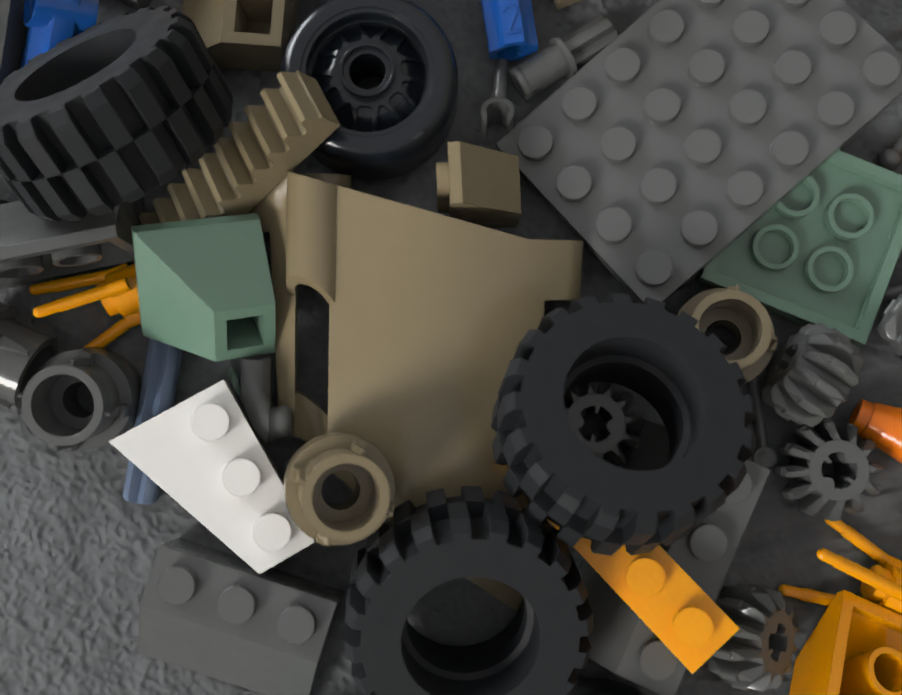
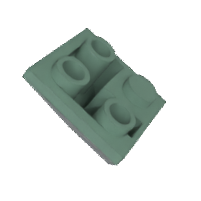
[131,213,276,362]

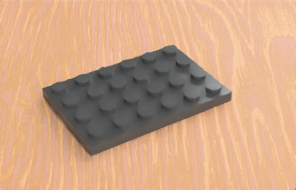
[496,0,902,304]

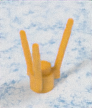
[29,262,140,348]
[778,519,902,615]

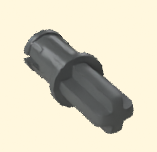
[508,16,618,101]

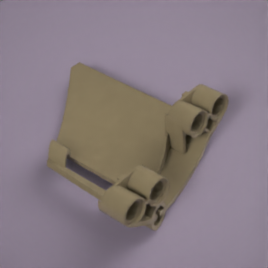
[248,171,584,610]

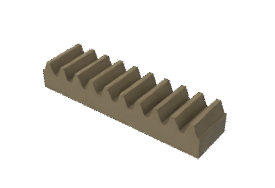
[138,70,340,225]

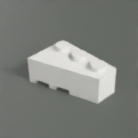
[109,379,315,575]

